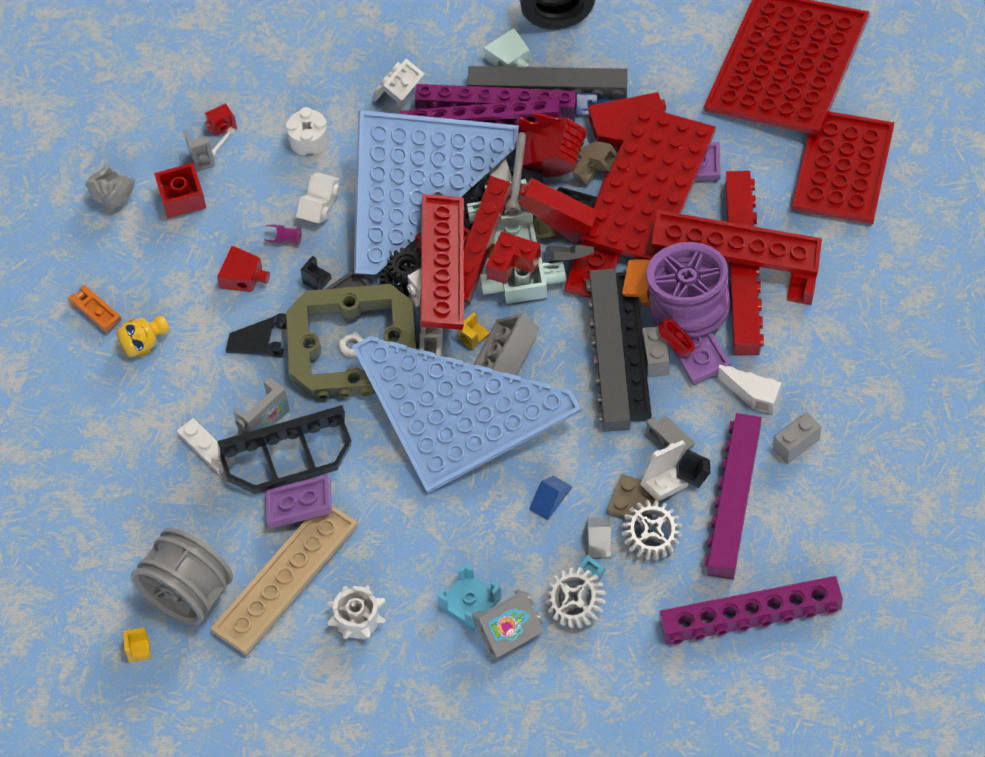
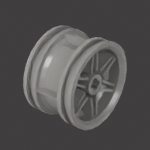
[130,528,233,626]

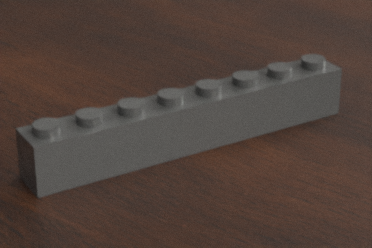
[467,66,628,100]
[586,269,630,432]

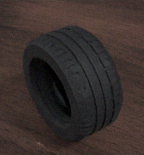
[520,0,595,30]

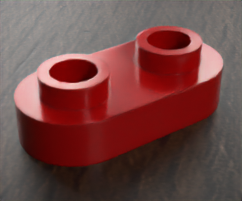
[658,318,695,356]

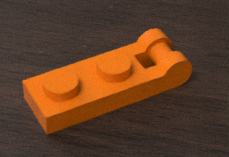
[68,285,122,333]

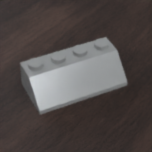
[473,313,540,376]

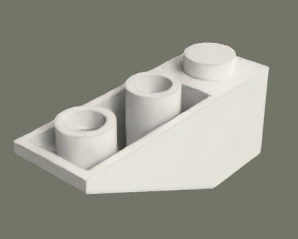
[718,365,781,415]

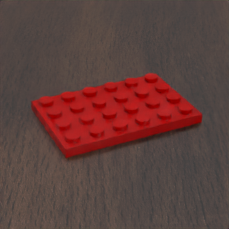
[792,111,895,224]

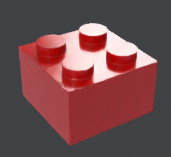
[154,162,207,219]

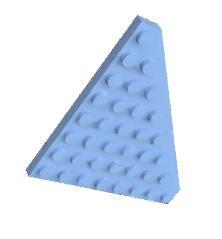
[354,110,518,276]
[352,336,582,493]

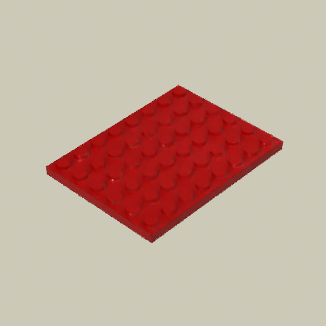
[704,0,870,136]

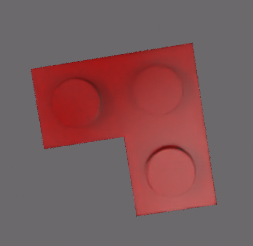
[486,231,541,284]

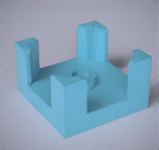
[437,563,502,631]

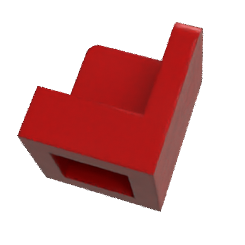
[787,273,817,305]

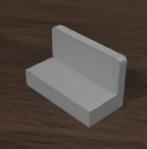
[183,130,215,172]
[646,416,694,457]

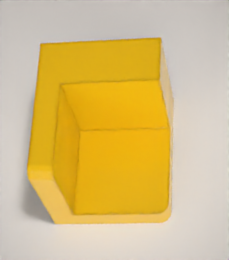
[457,312,489,350]
[123,628,151,663]

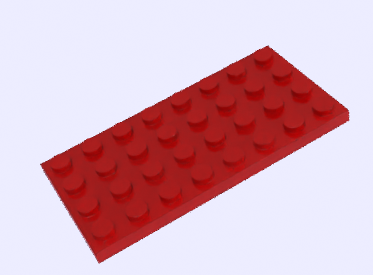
[581,105,716,260]

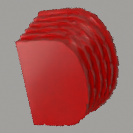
[517,113,587,177]

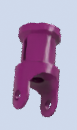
[264,224,302,245]

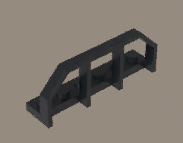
[217,405,352,494]

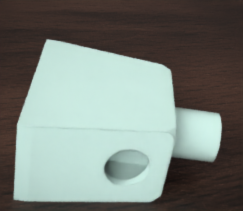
[484,28,531,67]

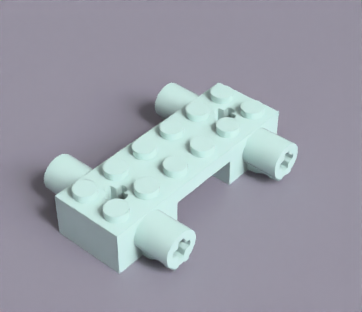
[467,179,566,304]

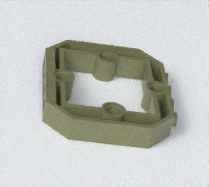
[286,284,417,400]

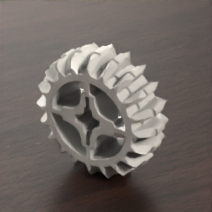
[622,500,682,560]
[546,567,606,629]

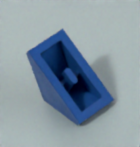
[530,476,572,520]

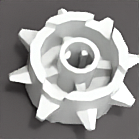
[327,585,386,639]

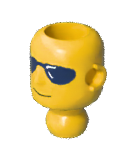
[116,315,170,357]

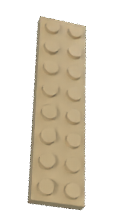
[210,506,358,656]

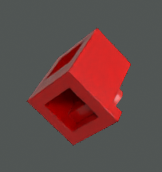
[204,103,237,136]

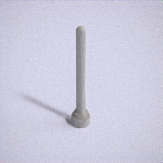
[504,132,526,217]

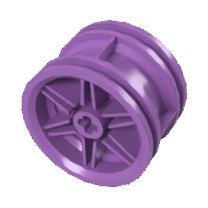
[647,242,730,337]

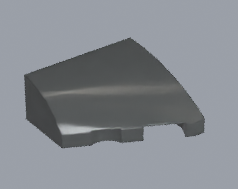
[544,245,594,263]

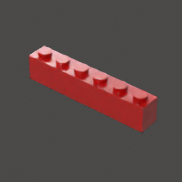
[464,176,513,304]

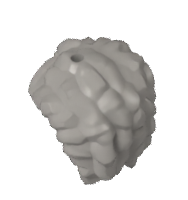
[85,166,135,209]

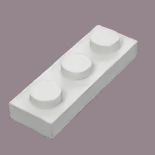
[177,418,235,475]

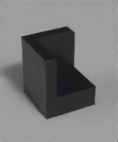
[300,256,332,290]
[676,450,711,488]

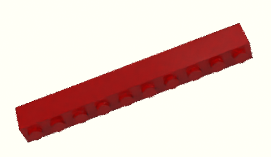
[725,171,764,356]

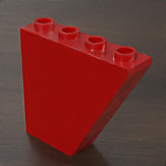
[588,92,666,153]

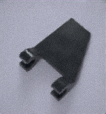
[226,313,287,358]

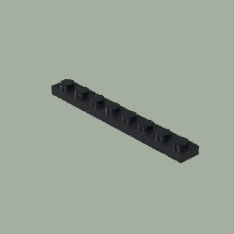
[616,272,652,420]

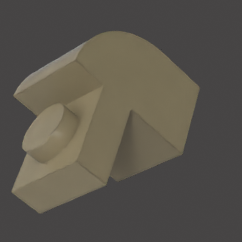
[572,142,618,186]

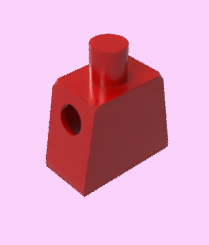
[217,246,270,292]

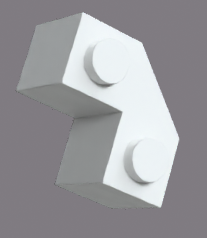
[296,173,341,223]

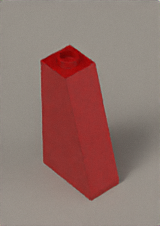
[518,178,598,245]

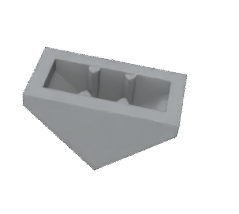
[588,518,611,559]

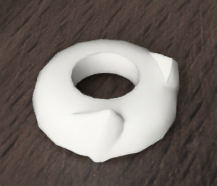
[338,332,364,359]

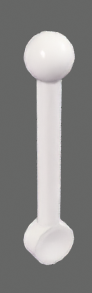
[212,127,235,157]

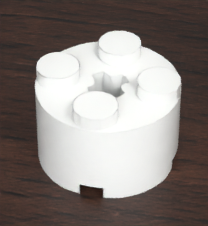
[286,107,329,156]

